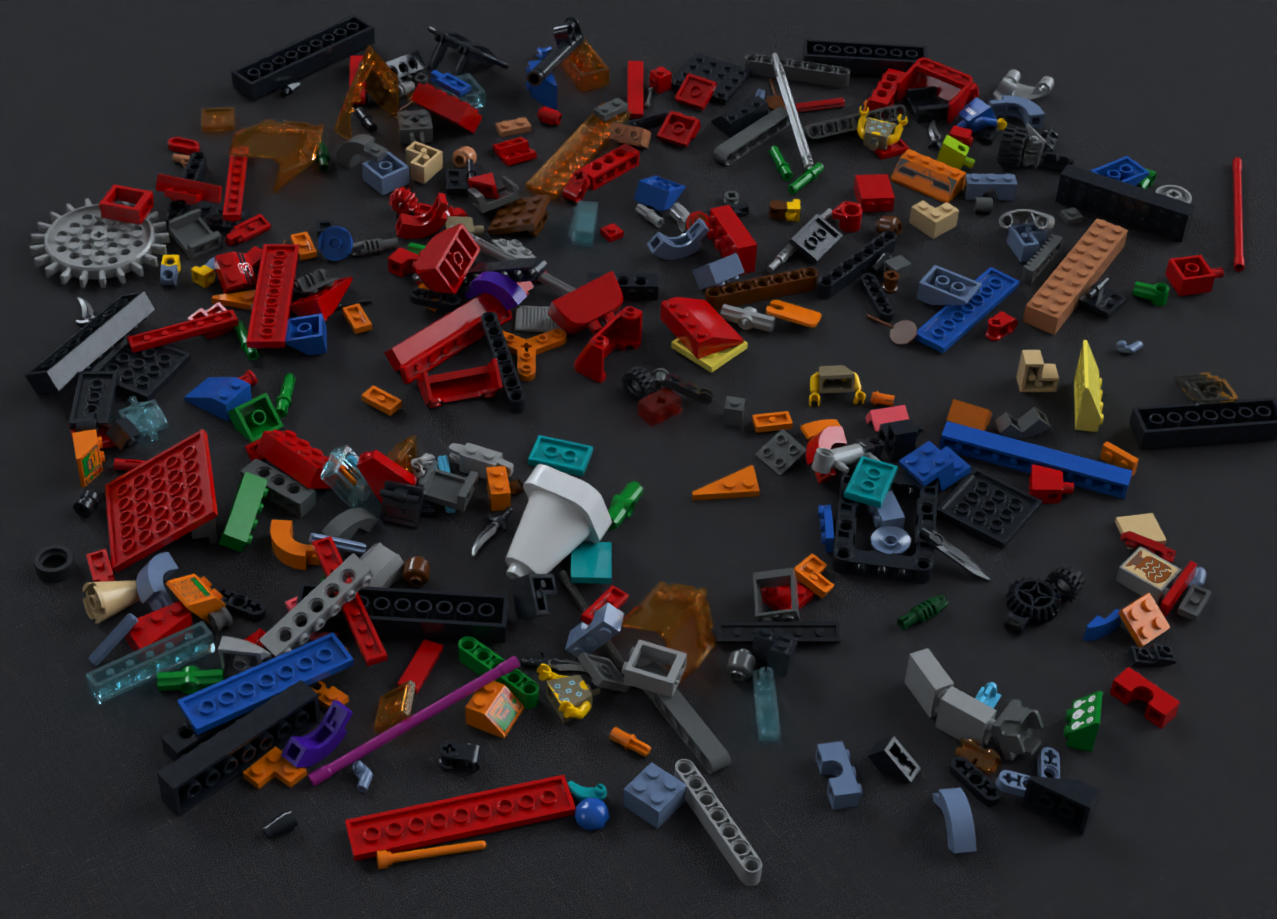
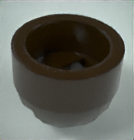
[509,478,525,495]

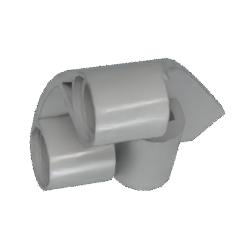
[993,69,1054,100]
[999,209,1055,231]

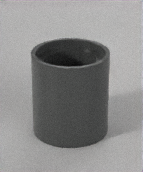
[974,197,993,213]

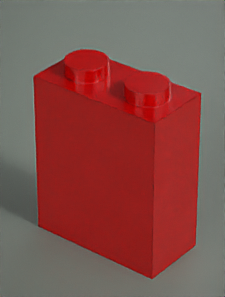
[853,174,895,212]

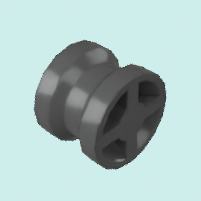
[208,607,233,632]

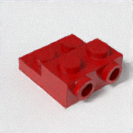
[657,111,701,148]

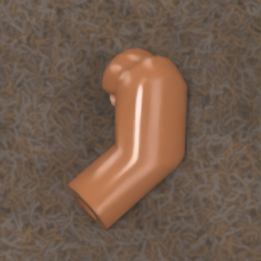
[172,154,190,168]

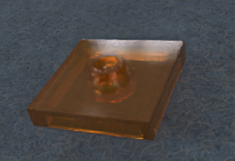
[202,107,235,132]
[374,680,416,734]

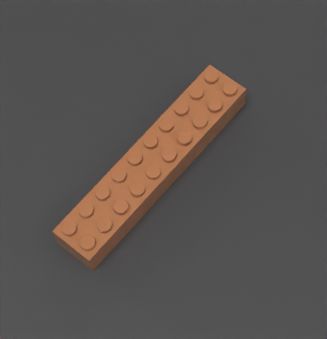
[1023,218,1128,335]

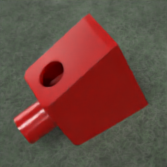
[1029,464,1074,504]

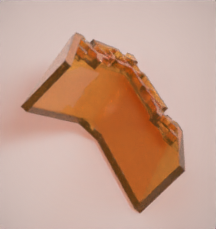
[333,45,399,140]
[228,119,325,193]
[621,581,716,683]

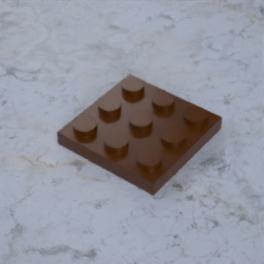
[487,195,550,236]

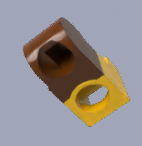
[768,199,801,221]

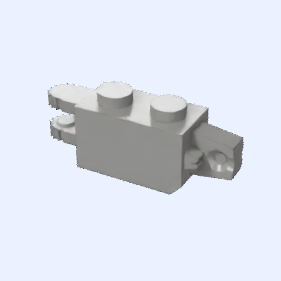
[449,442,514,479]

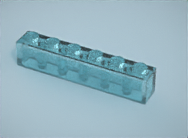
[85,621,215,704]

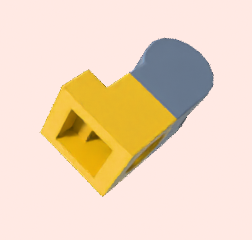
[160,255,181,286]
[191,257,219,288]

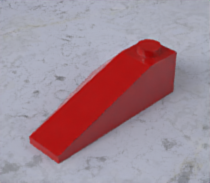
[290,276,353,321]

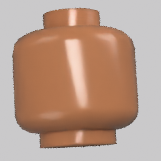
[452,146,477,169]

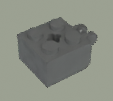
[397,109,433,145]

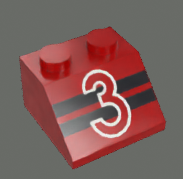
[214,251,257,294]

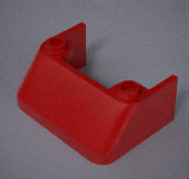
[896,58,973,124]
[417,358,503,409]

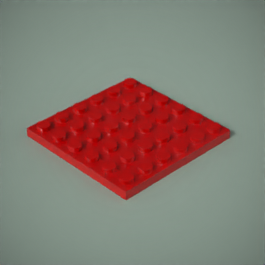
[105,429,218,573]

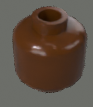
[876,216,902,236]
[403,556,430,587]

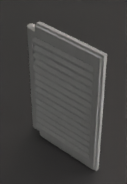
[515,306,567,333]

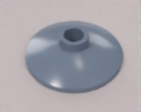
[871,526,911,555]

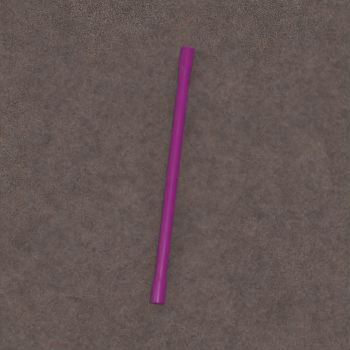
[307,656,520,786]

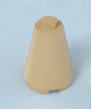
[83,580,140,623]

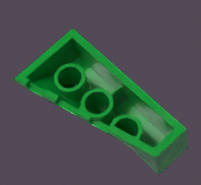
[219,471,269,552]

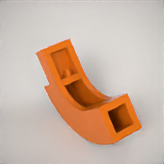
[270,520,320,570]

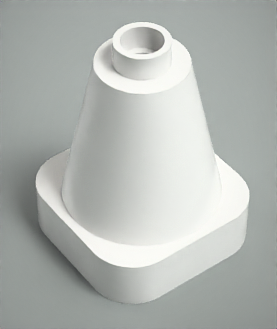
[505,464,612,580]

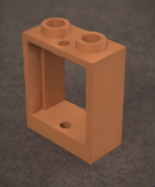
[609,122,651,148]

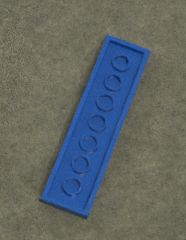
[915,267,1020,353]
[177,632,354,735]

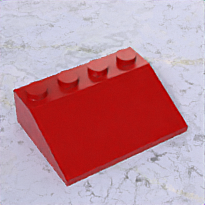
[660,297,744,359]

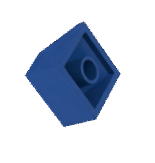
[286,313,327,355]

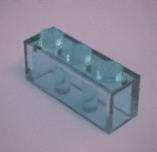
[569,200,598,247]

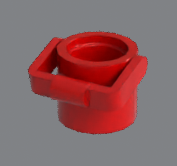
[832,201,862,233]

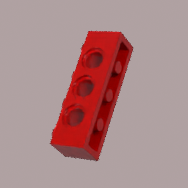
[867,68,906,117]
[580,143,640,191]

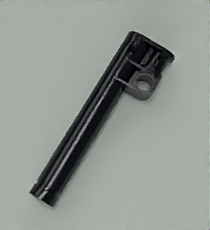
[527,16,584,86]

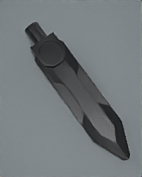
[623,112,669,130]
[919,527,990,581]

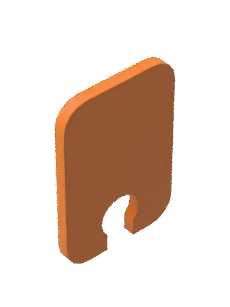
[765,300,822,328]

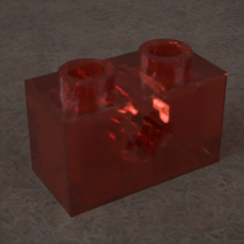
[638,387,681,427]

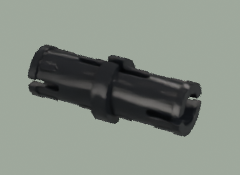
[355,107,378,133]

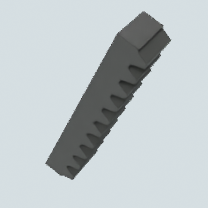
[1021,235,1063,285]

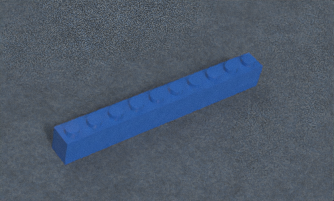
[939,421,1132,499]

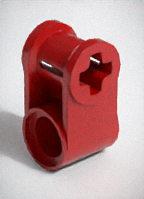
[562,169,591,204]
[985,311,1018,341]

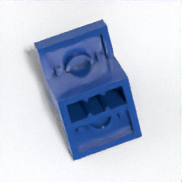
[899,441,972,492]

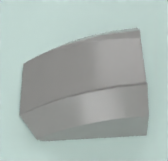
[351,542,405,588]
[218,636,272,678]

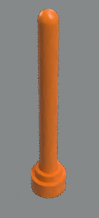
[376,840,486,870]

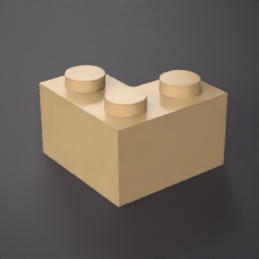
[405,141,443,184]
[909,201,959,239]
[1016,350,1059,392]

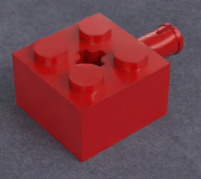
[1165,255,1224,296]

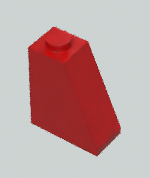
[356,450,417,504]

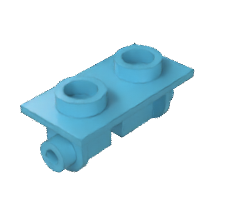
[975,682,1001,709]

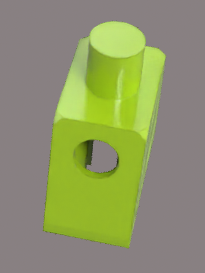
[936,135,975,170]

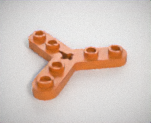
[502,328,567,382]

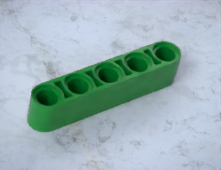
[458,637,539,709]

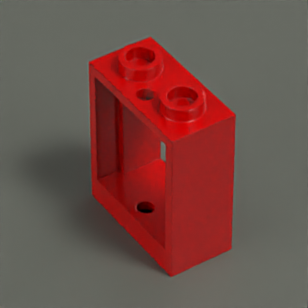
[99,184,154,225]

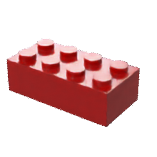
[410,83,483,133]
[707,205,757,275]
[255,429,342,489]

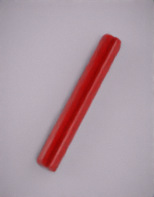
[785,98,845,113]

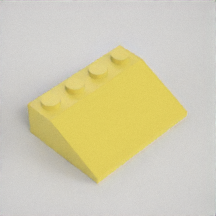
[1074,340,1104,432]

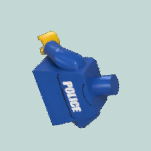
[956,97,1007,132]

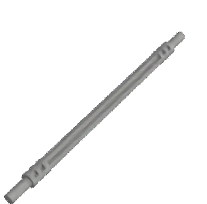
[771,53,817,181]
[449,225,575,295]

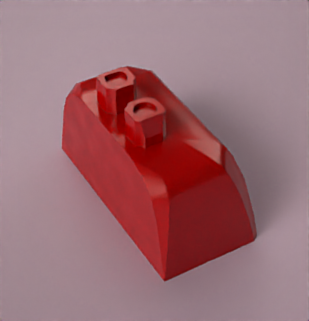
[412,223,480,294]
[547,271,623,334]

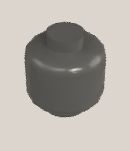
[726,649,756,682]

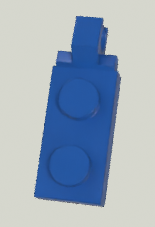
[431,70,471,97]
[818,505,834,552]

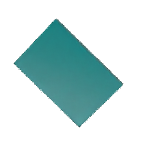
[528,435,593,476]
[843,456,898,508]
[571,542,612,584]

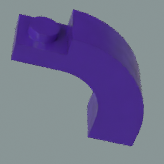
[464,271,527,311]
[281,700,353,767]

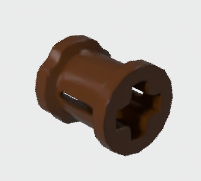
[882,270,900,294]

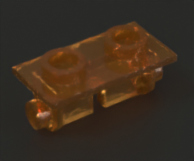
[955,738,1001,774]

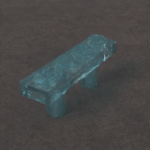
[752,667,781,741]

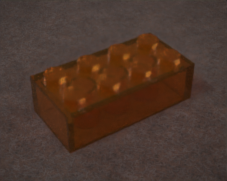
[556,38,610,92]

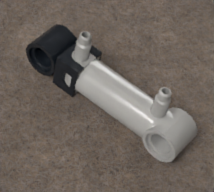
[812,437,884,474]

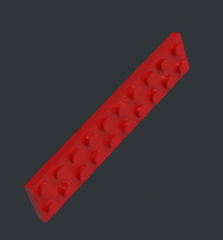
[246,244,299,349]
[345,775,576,861]

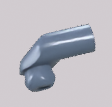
[352,761,373,793]

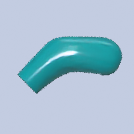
[567,781,607,802]

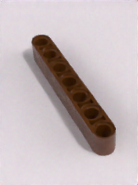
[705,267,818,310]

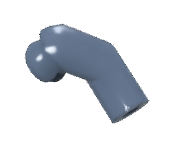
[1117,340,1143,354]
[1186,567,1207,590]

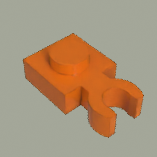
[311,681,349,710]

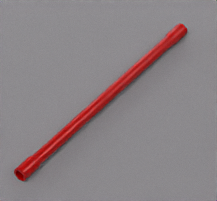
[1232,157,1245,272]

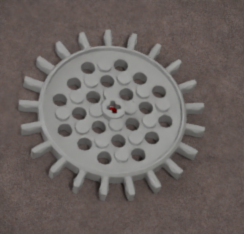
[30,198,170,288]

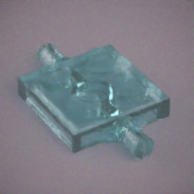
[118,396,169,441]

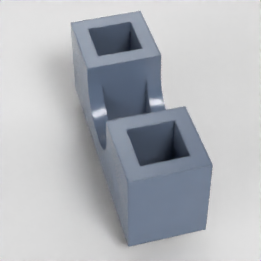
[963,173,1017,200]
[565,603,624,658]
[815,741,862,810]

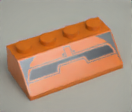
[890,149,966,203]

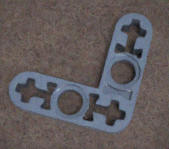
[996,747,1060,797]

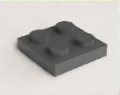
[578,652,631,693]

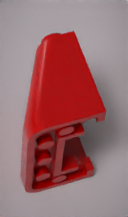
[574,306,643,383]

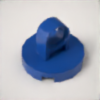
[318,226,353,261]

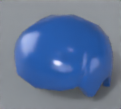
[575,797,610,831]

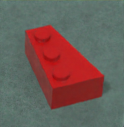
[126,601,193,668]

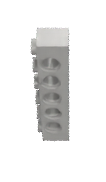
[259,553,374,658]

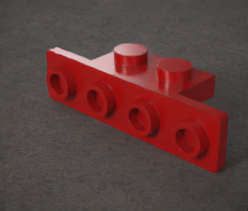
[156,174,222,205]

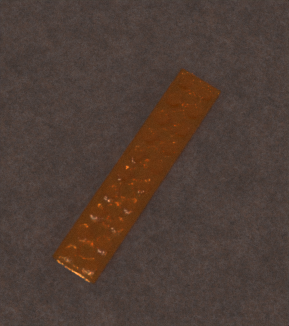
[526,102,631,199]

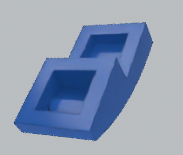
[1083,609,1121,642]

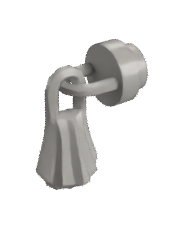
[410,453,436,484]

